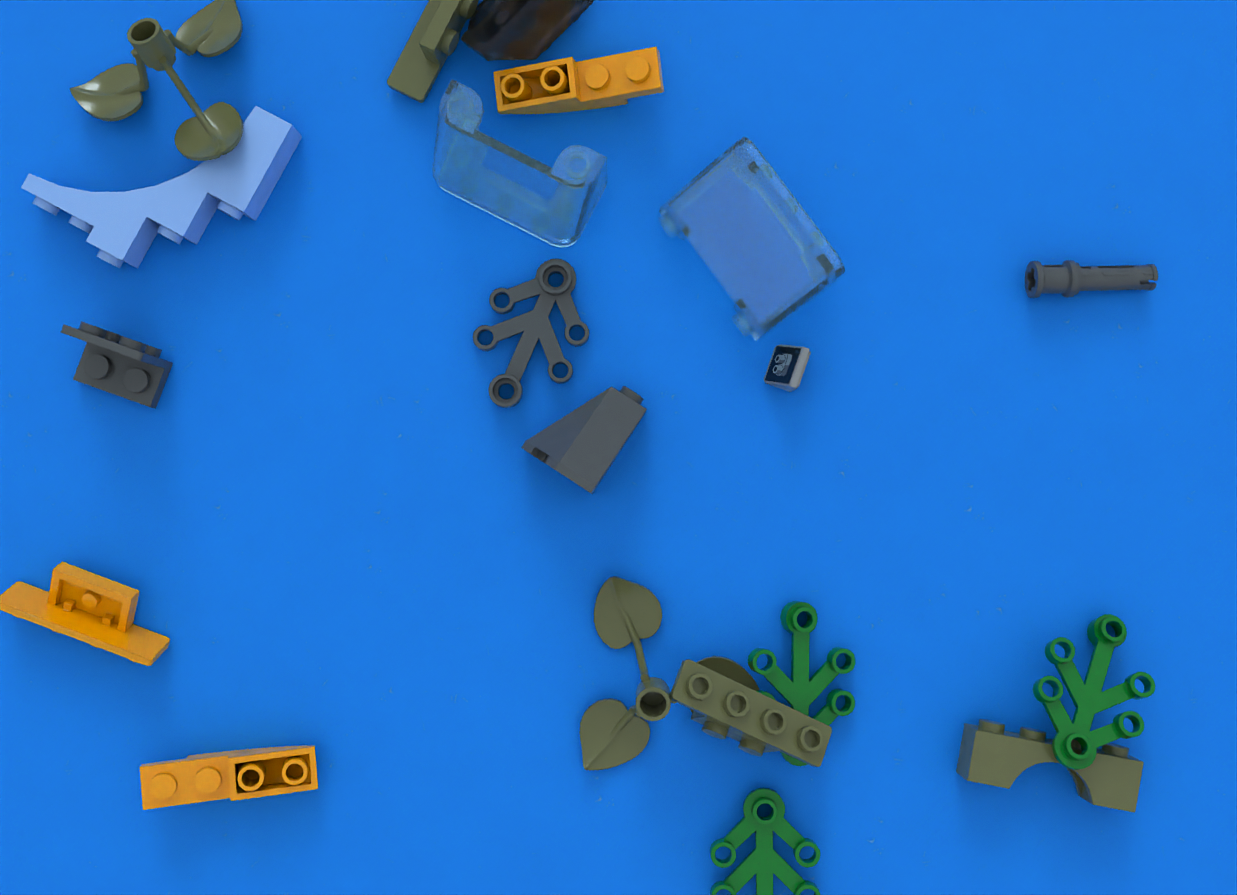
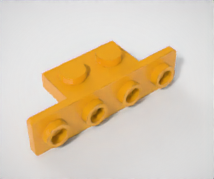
[0,561,170,666]

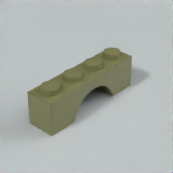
[956,719,1144,813]

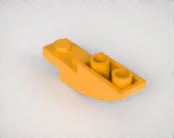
[493,47,664,114]
[140,745,318,810]

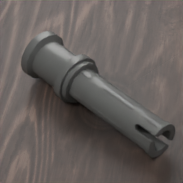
[1025,260,1158,298]

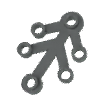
[473,259,589,408]

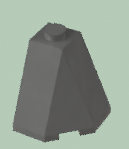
[521,386,647,494]

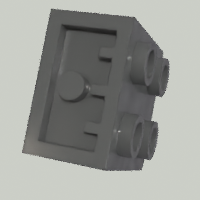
[61,321,173,409]

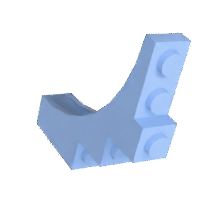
[21,106,302,268]

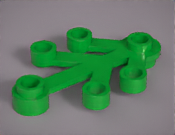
[748,601,855,766]
[1033,614,1155,770]
[710,788,820,895]

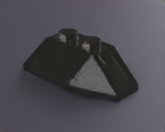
[461,0,594,61]

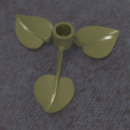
[70,0,243,161]
[579,576,760,770]

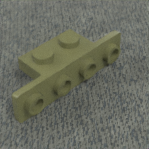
[387,0,478,103]
[670,659,832,767]

